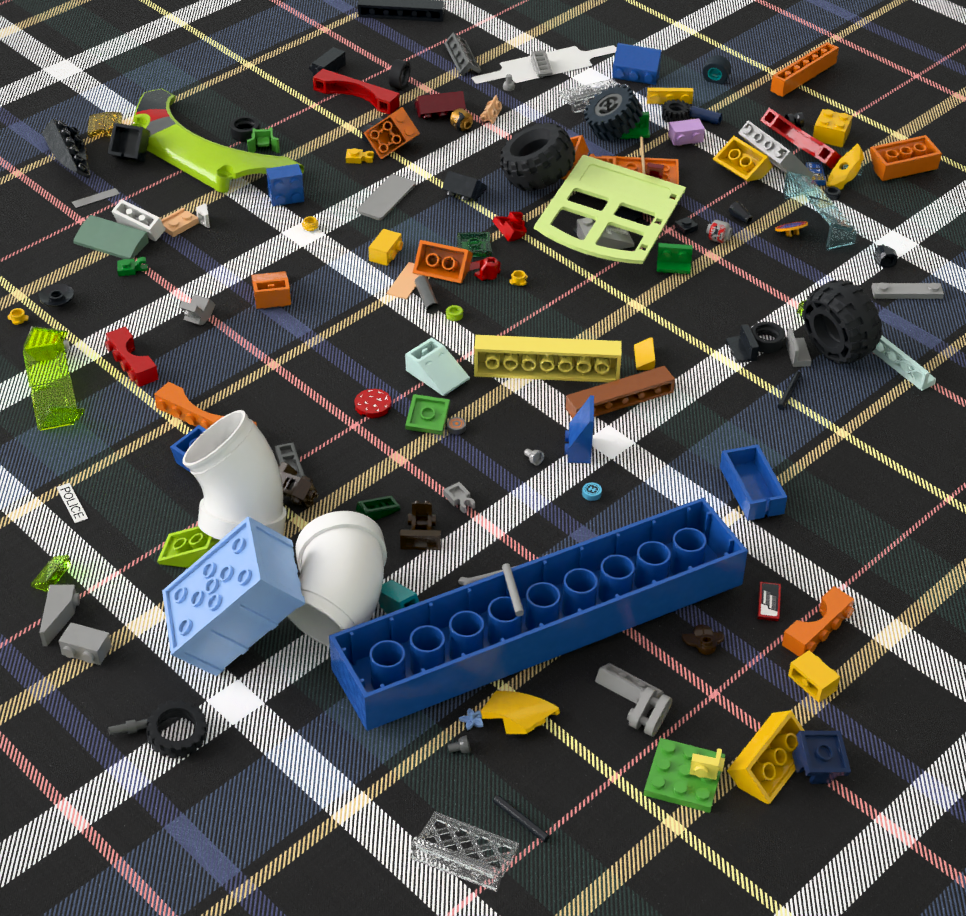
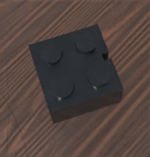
[108,123,150,162]

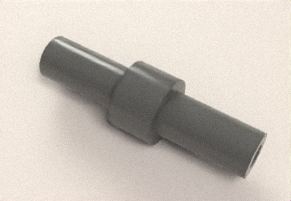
[108,719,147,736]

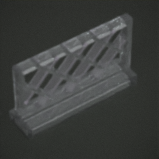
[558,78,628,113]
[410,812,519,892]

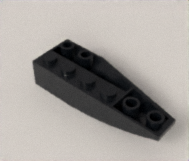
[42,118,90,179]

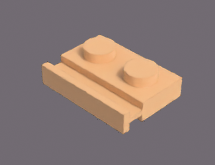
[161,208,199,237]

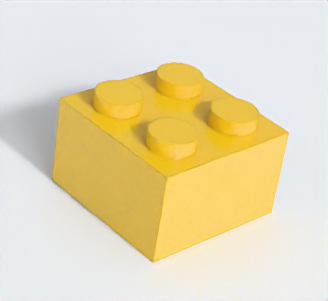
[813,109,853,147]

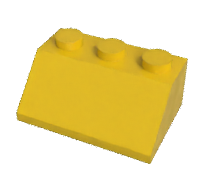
[713,136,773,182]

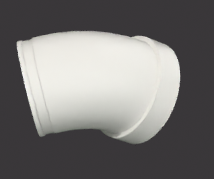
[183,410,286,540]
[288,511,387,648]

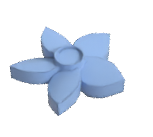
[459,708,483,731]

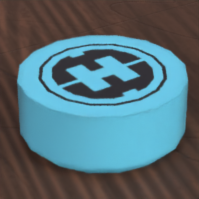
[582,482,602,501]

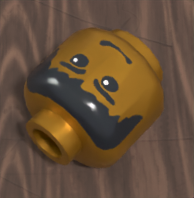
[450,108,473,131]

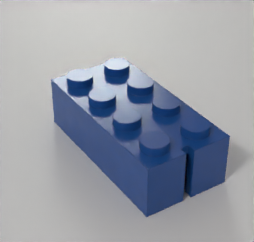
[720,444,787,521]

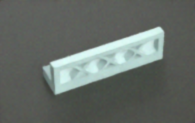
[873,336,936,391]

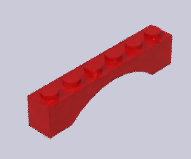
[313,69,400,115]
[760,108,842,169]

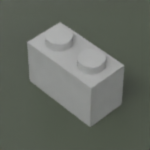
[59,623,112,665]

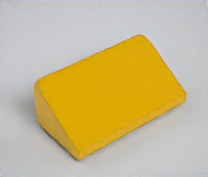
[634,338,655,370]

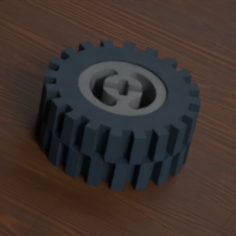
[584,84,643,141]

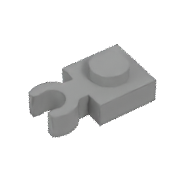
[443,482,475,513]

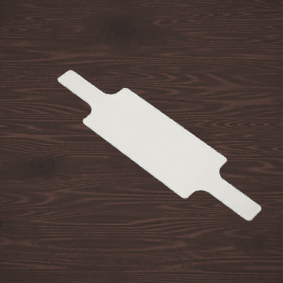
[472,45,616,84]

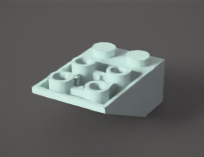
[405,337,470,396]

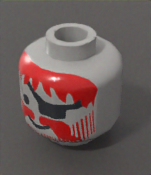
[706,220,732,244]

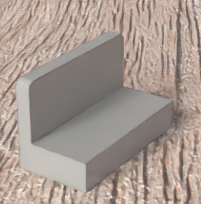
[786,328,811,367]

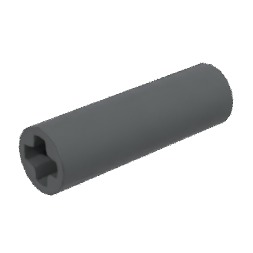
[415,275,440,314]

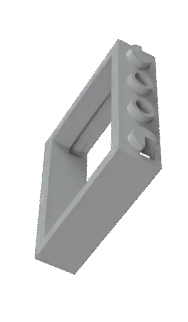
[738,120,814,187]

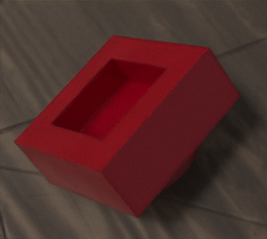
[646,163,664,179]

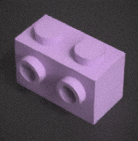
[668,119,705,146]

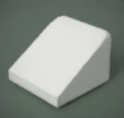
[196,203,210,228]

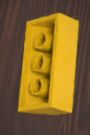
[727,710,805,804]

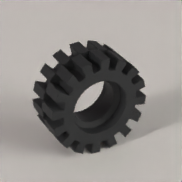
[662,99,690,123]

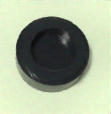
[824,186,841,201]

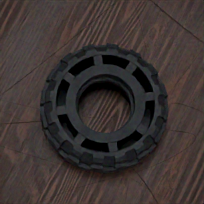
[500,122,575,191]
[802,280,882,364]

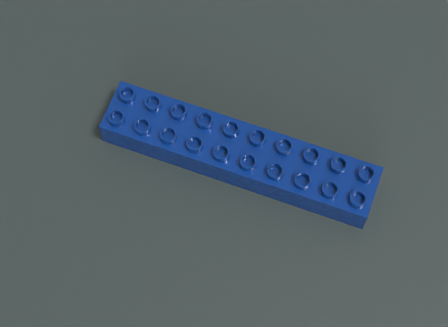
[329,497,748,731]

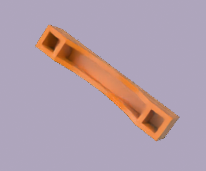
[154,382,257,429]

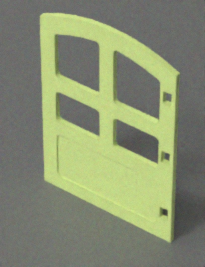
[534,155,686,264]

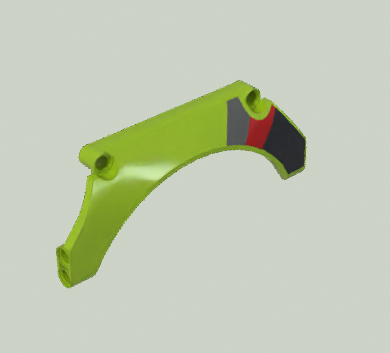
[131,89,304,193]

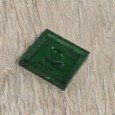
[457,232,492,257]

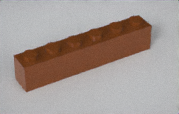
[566,366,675,419]

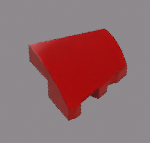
[492,212,527,242]

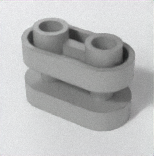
[627,687,672,737]

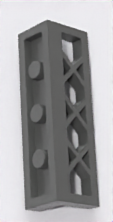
[444,32,482,76]

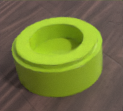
[446,305,463,321]

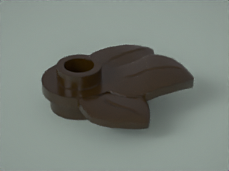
[682,624,725,655]

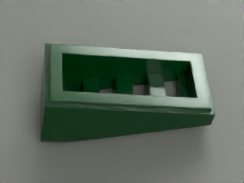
[355,496,401,521]

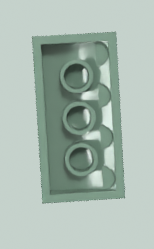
[73,215,149,259]

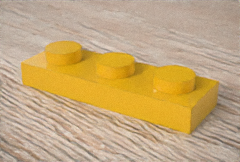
[647,88,693,104]

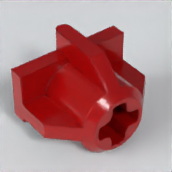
[474,257,501,281]

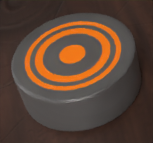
[447,417,466,435]

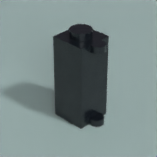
[309,47,346,76]

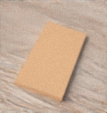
[386,262,422,300]

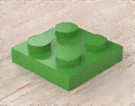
[405,394,450,435]

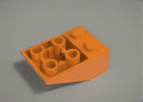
[364,107,420,159]
[251,271,291,309]

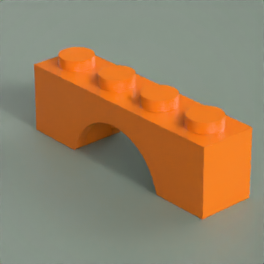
[782,586,854,657]

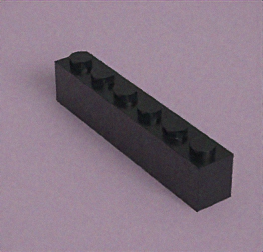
[358,0,445,22]

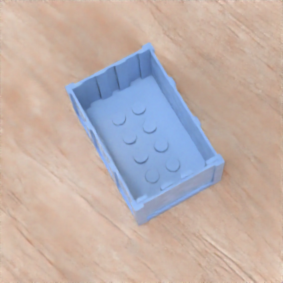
[162,516,305,676]

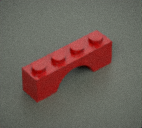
[105,326,159,387]

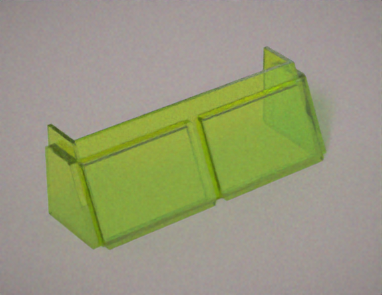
[23,327,85,431]

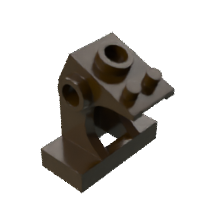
[279,462,319,509]
[400,501,441,550]

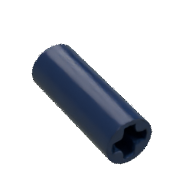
[690,106,722,125]

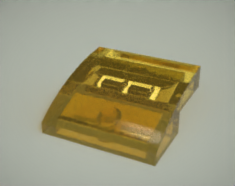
[87,112,123,138]

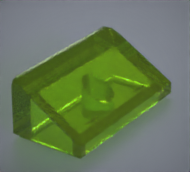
[31,555,71,592]

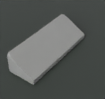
[595,663,664,710]

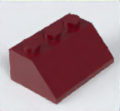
[414,91,466,119]

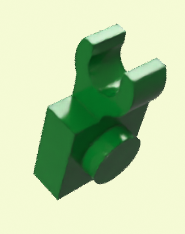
[117,257,148,276]

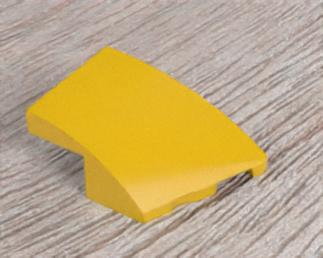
[481,691,560,734]

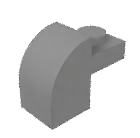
[179,294,216,325]

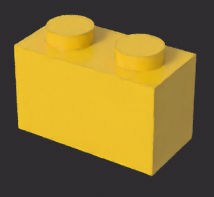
[368,229,403,266]
[788,650,840,702]

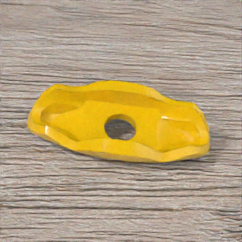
[827,144,864,190]

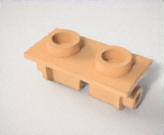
[480,95,502,124]

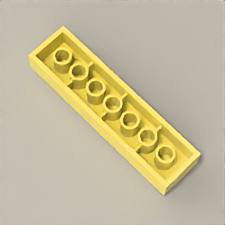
[474,335,621,383]

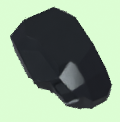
[875,244,898,268]

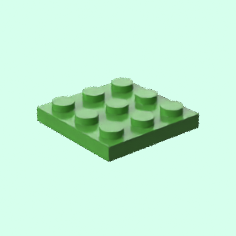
[644,738,726,813]

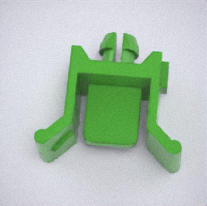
[247,127,280,153]

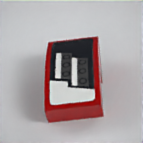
[757,582,781,621]

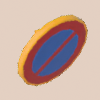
[775,221,808,237]

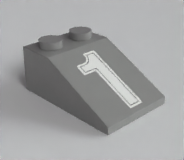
[577,217,634,255]

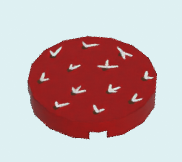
[354,389,391,418]

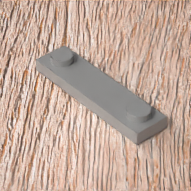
[871,283,944,299]

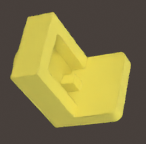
[690,748,725,780]

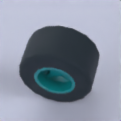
[702,55,732,84]

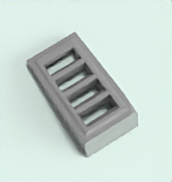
[531,50,553,77]

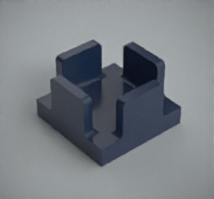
[792,731,851,784]

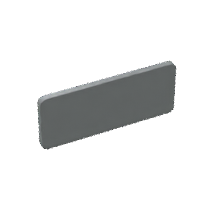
[357,174,416,220]

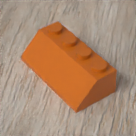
[870,135,942,181]

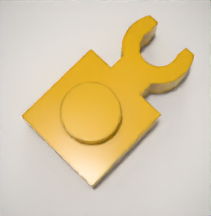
[346,148,374,164]

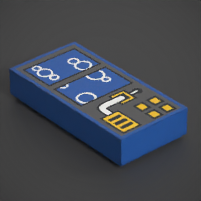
[805,162,826,186]

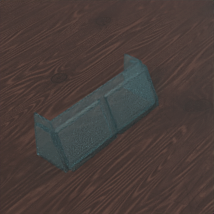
[783,171,857,250]

